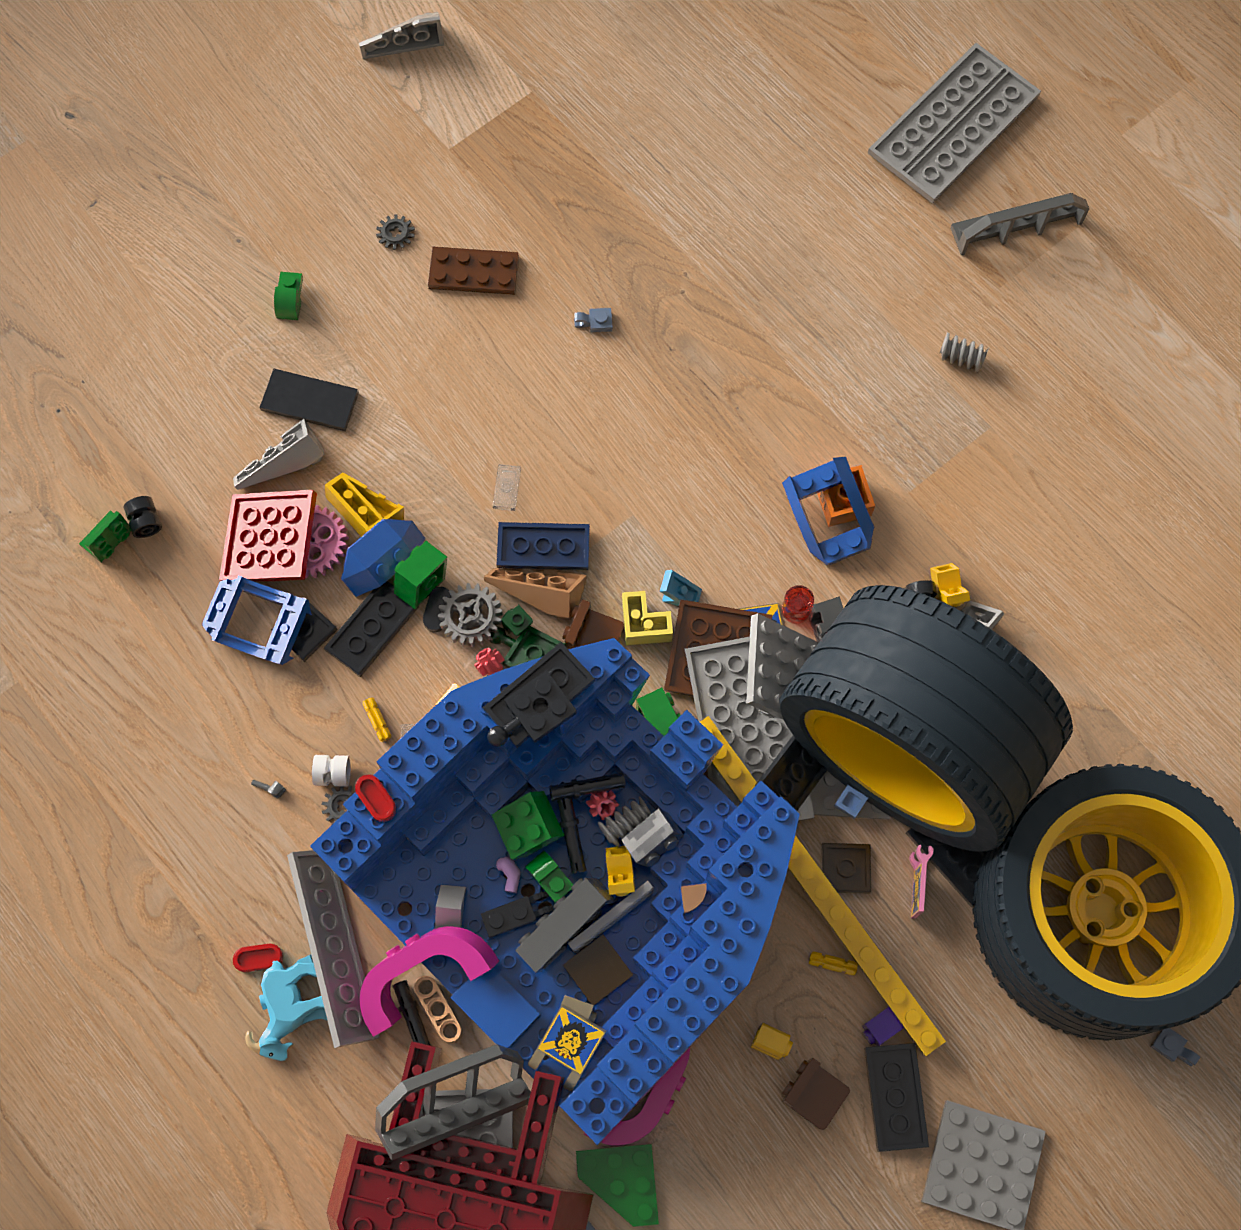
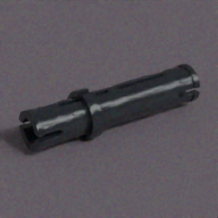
[549,772,625,801]
[557,797,587,874]
[392,980,431,1046]

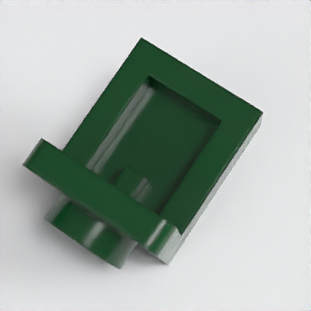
[501,604,533,636]

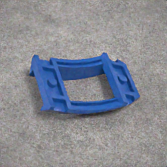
[782,456,875,566]
[202,575,312,665]

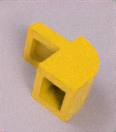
[930,563,970,607]
[606,846,635,896]

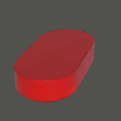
[355,775,397,822]
[233,944,283,973]

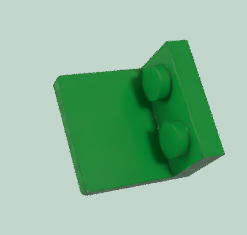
[79,510,131,563]

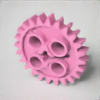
[305,505,349,578]

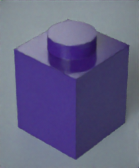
[862,1007,904,1046]

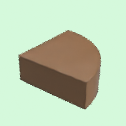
[681,883,707,913]

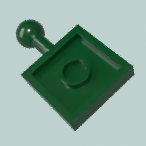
[489,626,567,668]

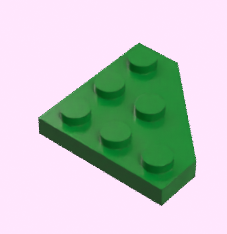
[576,1144,659,1227]

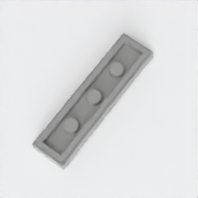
[568,881,654,954]

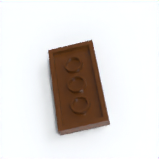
[428,246,519,295]

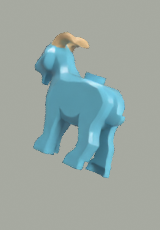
[245,954,328,1061]

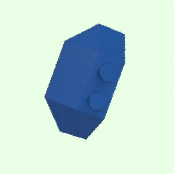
[341,519,425,597]

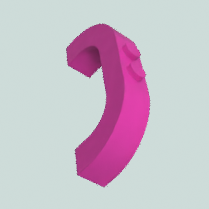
[360,926,499,1037]
[584,1048,690,1146]

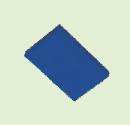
[450,968,540,1048]

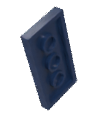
[496,522,590,570]

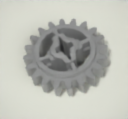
[438,583,503,647]

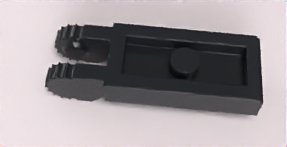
[481,891,554,938]

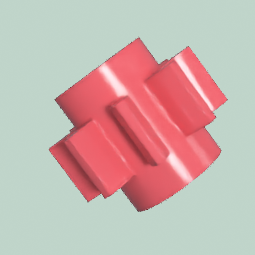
[474,648,505,676]
[586,790,619,820]

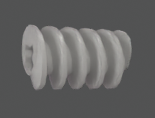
[939,332,989,372]
[598,796,651,847]

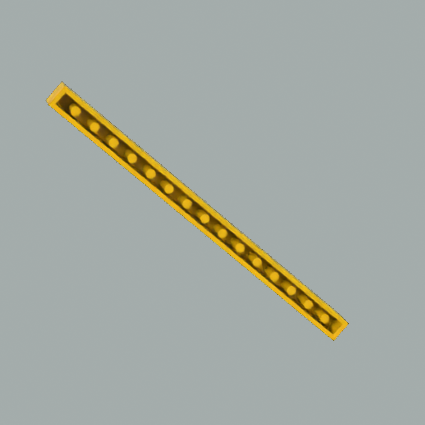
[700,716,946,1056]

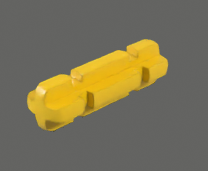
[363,697,392,742]
[809,951,858,976]

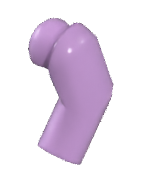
[496,857,521,893]

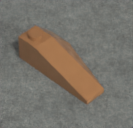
[484,568,587,619]

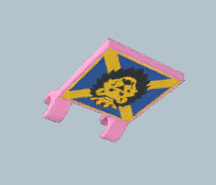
[909,845,933,919]

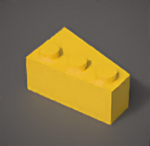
[325,472,404,537]

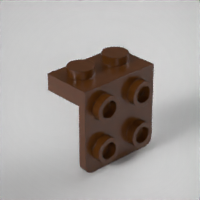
[562,599,624,649]
[782,1058,850,1130]

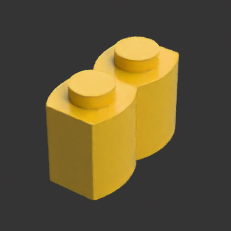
[751,1022,793,1060]

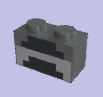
[621,808,684,867]

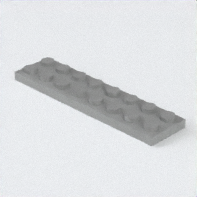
[287,850,380,1048]

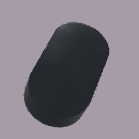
[423,587,451,632]

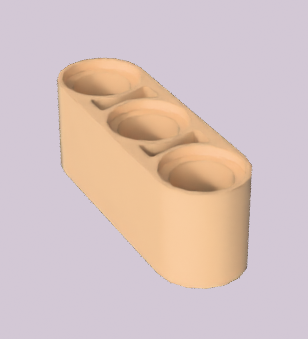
[414,976,463,1044]

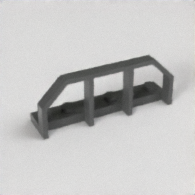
[950,193,1090,255]
[375,1044,531,1160]

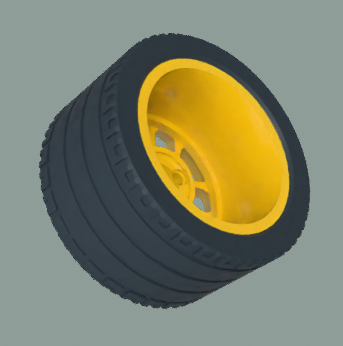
[779,585,1073,851]
[972,764,1241,1041]

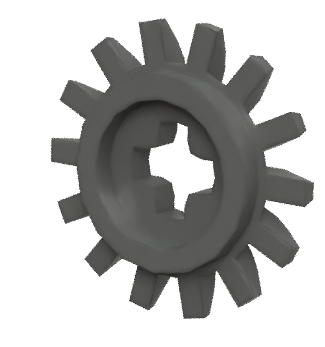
[376,214,415,250]
[321,785,356,822]

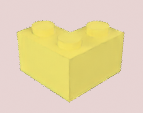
[622,591,673,645]

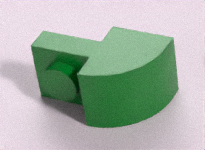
[274,271,303,321]
[524,850,573,903]

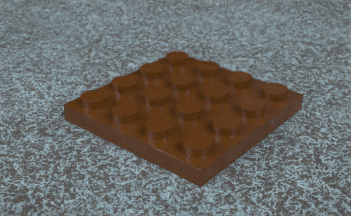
[664,599,772,696]

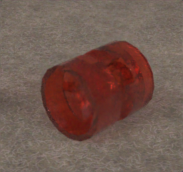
[782,585,814,624]

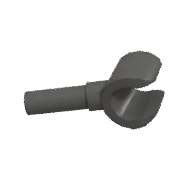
[251,780,286,798]

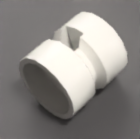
[312,755,351,787]

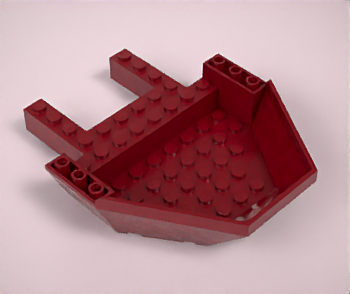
[326,1041,594,1230]

